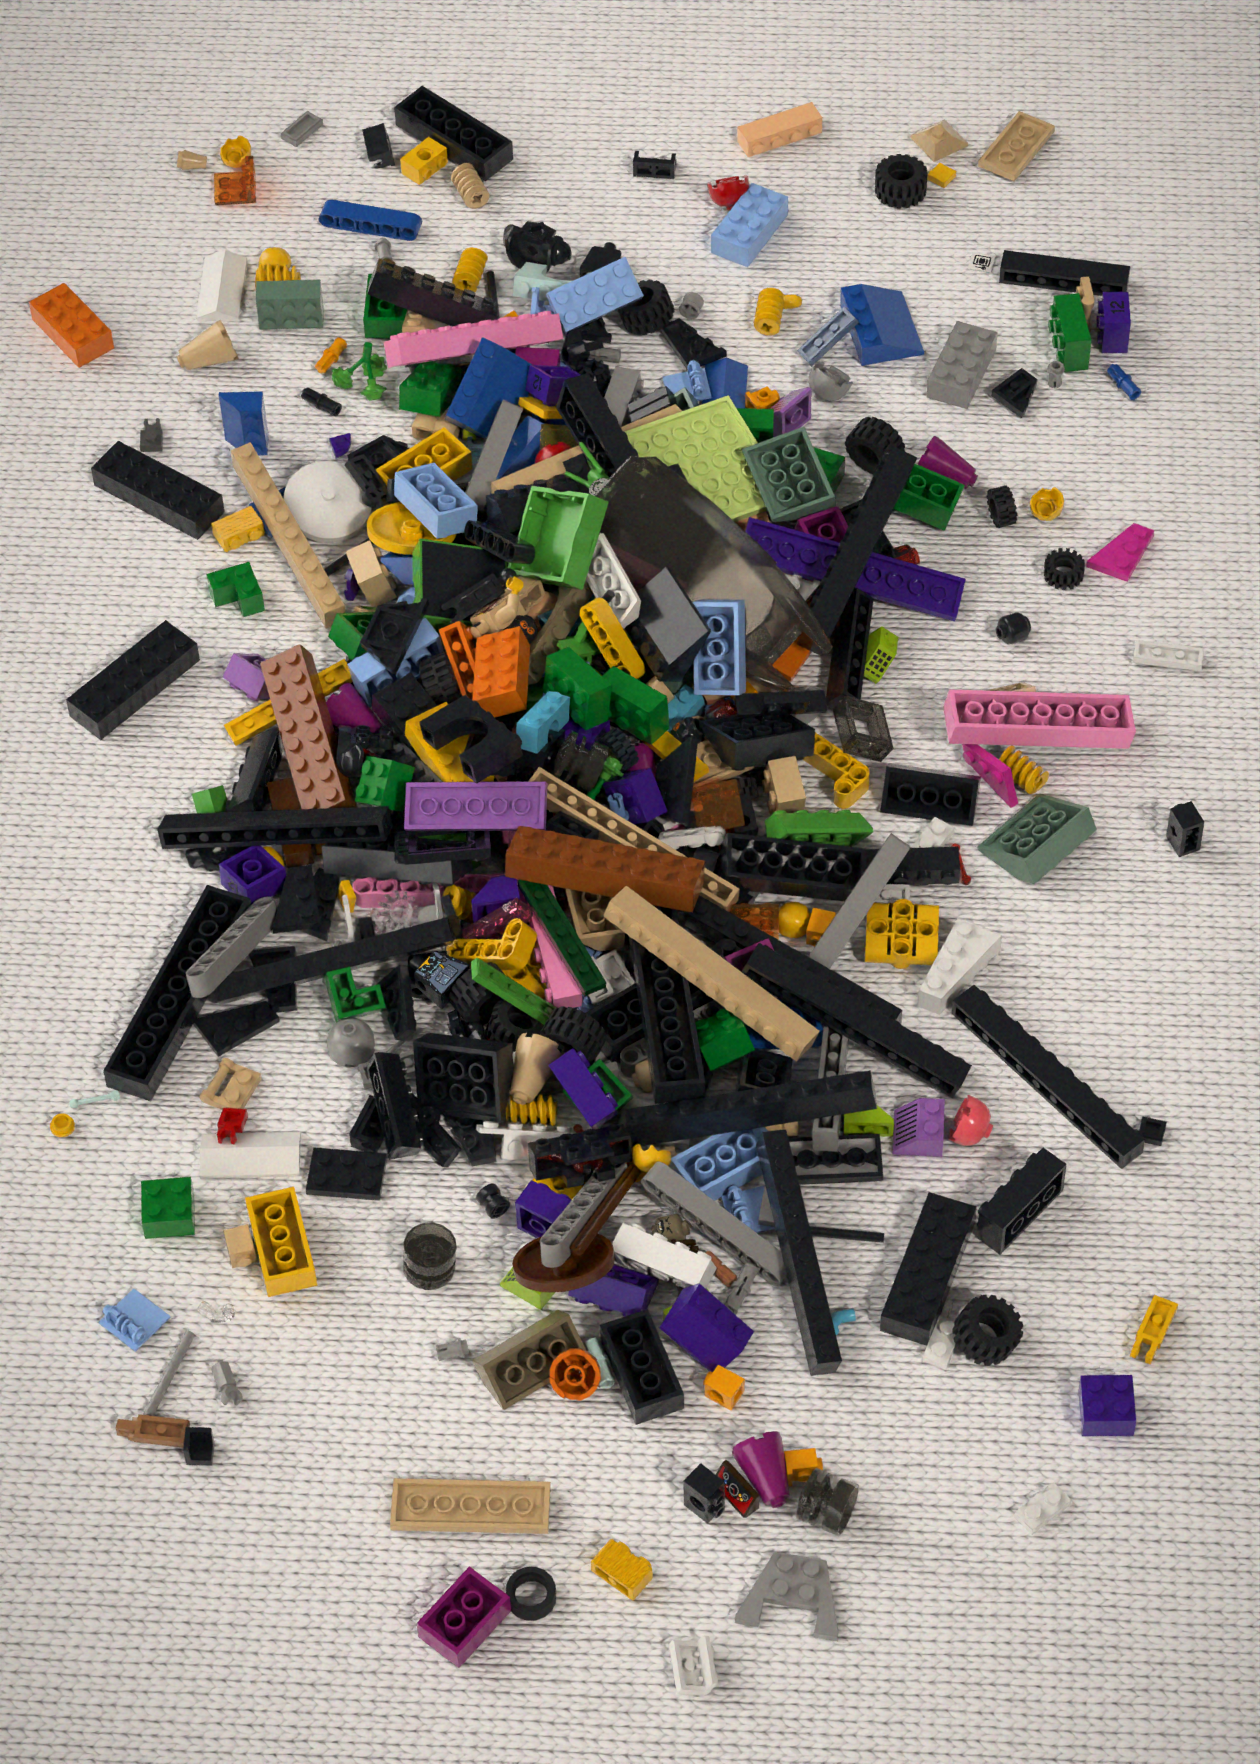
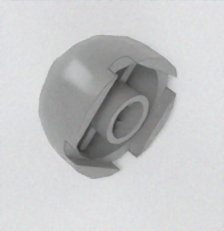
[808,361,853,402]
[326,1018,375,1067]

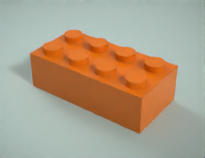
[29,283,114,368]
[472,626,530,718]

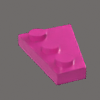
[1086,523,1155,582]
[962,744,1018,808]

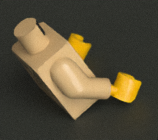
[470,576,526,638]

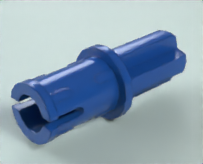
[1107,364,1141,400]

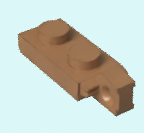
[116,1414,190,1448]

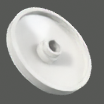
[284,461,372,543]

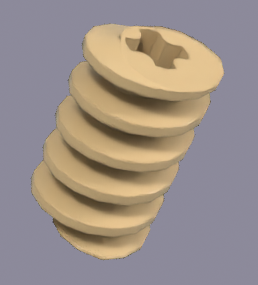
[451,163,489,209]

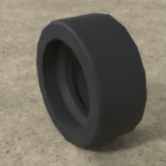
[506,1567,556,1621]

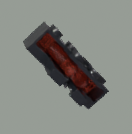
[528,1124,632,1188]

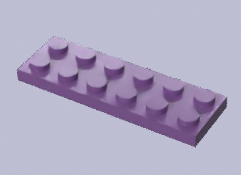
[404,782,548,831]

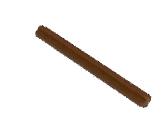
[570,1163,641,1256]

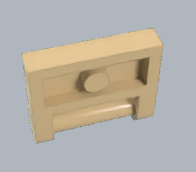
[1076,277,1094,333]
[199,1058,262,1110]

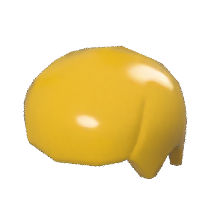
[220,135,251,168]
[258,247,292,271]
[1029,487,1064,521]
[775,902,811,938]
[633,1144,672,1173]

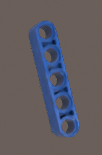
[319,200,422,241]

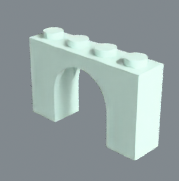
[513,262,591,302]

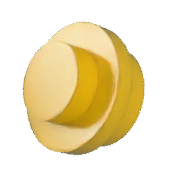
[50,1113,75,1137]

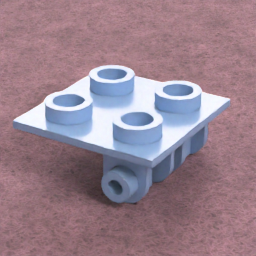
[663,360,712,401]
[721,1185,776,1233]
[99,1289,171,1352]

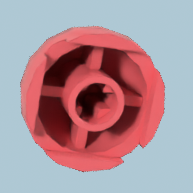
[948,1095,993,1146]

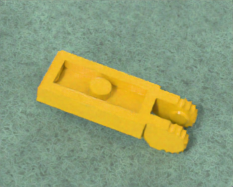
[1130,1295,1178,1364]

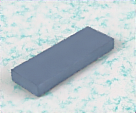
[797,307,859,367]

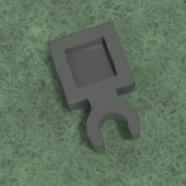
[140,418,163,452]

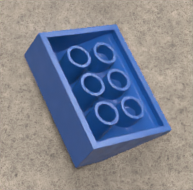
[840,284,924,366]
[444,337,532,439]

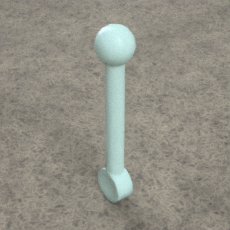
[69,1090,120,1108]

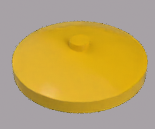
[367,502,456,555]

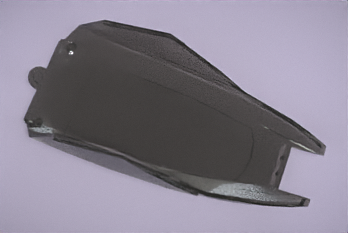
[589,456,833,692]

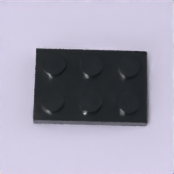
[306,1147,387,1201]

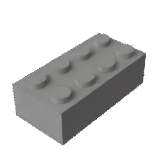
[926,321,998,409]

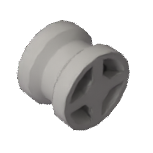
[679,292,704,319]

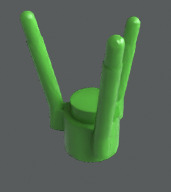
[565,442,611,491]

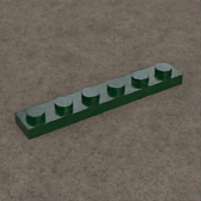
[518,880,606,997]

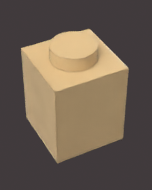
[223,1224,257,1268]

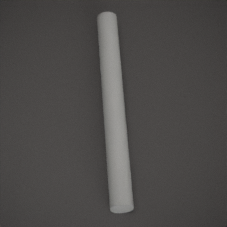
[143,1330,195,1416]

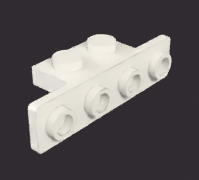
[476,1121,576,1161]

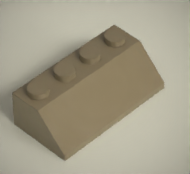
[472,1310,586,1410]

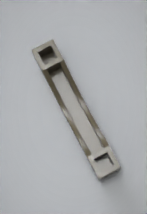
[528,581,593,685]

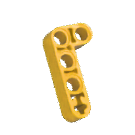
[580,597,645,679]
[803,732,870,809]
[446,918,537,970]

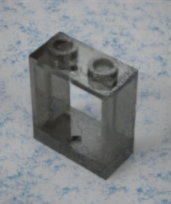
[832,696,894,762]

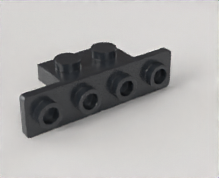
[734,690,828,717]

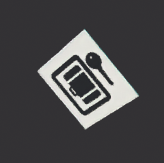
[967,252,996,273]

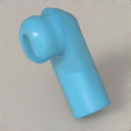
[831,1308,856,1335]

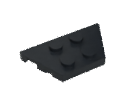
[347,435,409,469]
[360,598,429,675]
[655,737,698,826]

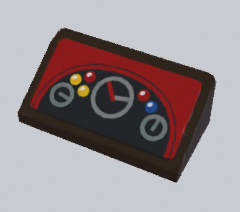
[716,1460,760,1518]

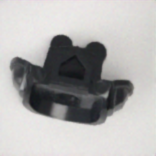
[503,221,572,273]
[337,724,394,778]

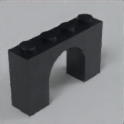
[419,695,523,784]

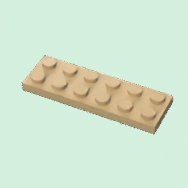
[390,1478,551,1534]

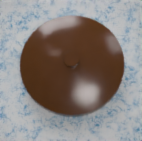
[512,1234,615,1293]

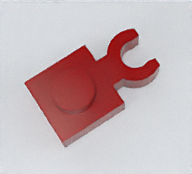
[217,1108,248,1144]

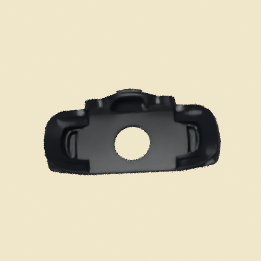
[185,846,251,872]

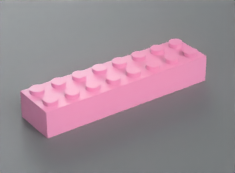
[384,311,563,368]
[943,689,1136,749]

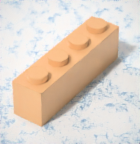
[737,102,823,157]

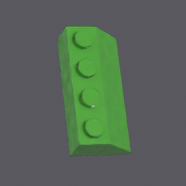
[765,810,873,847]

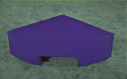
[329,433,351,458]
[344,569,361,601]

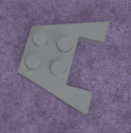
[735,1552,838,1642]

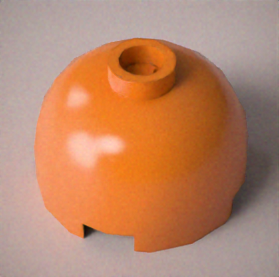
[549,1348,601,1401]

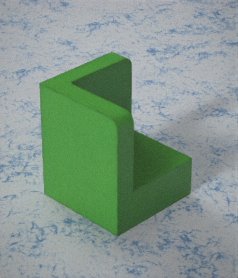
[192,785,228,813]

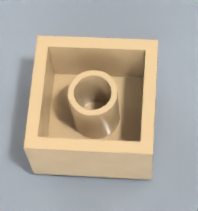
[346,540,397,607]
[762,756,806,815]

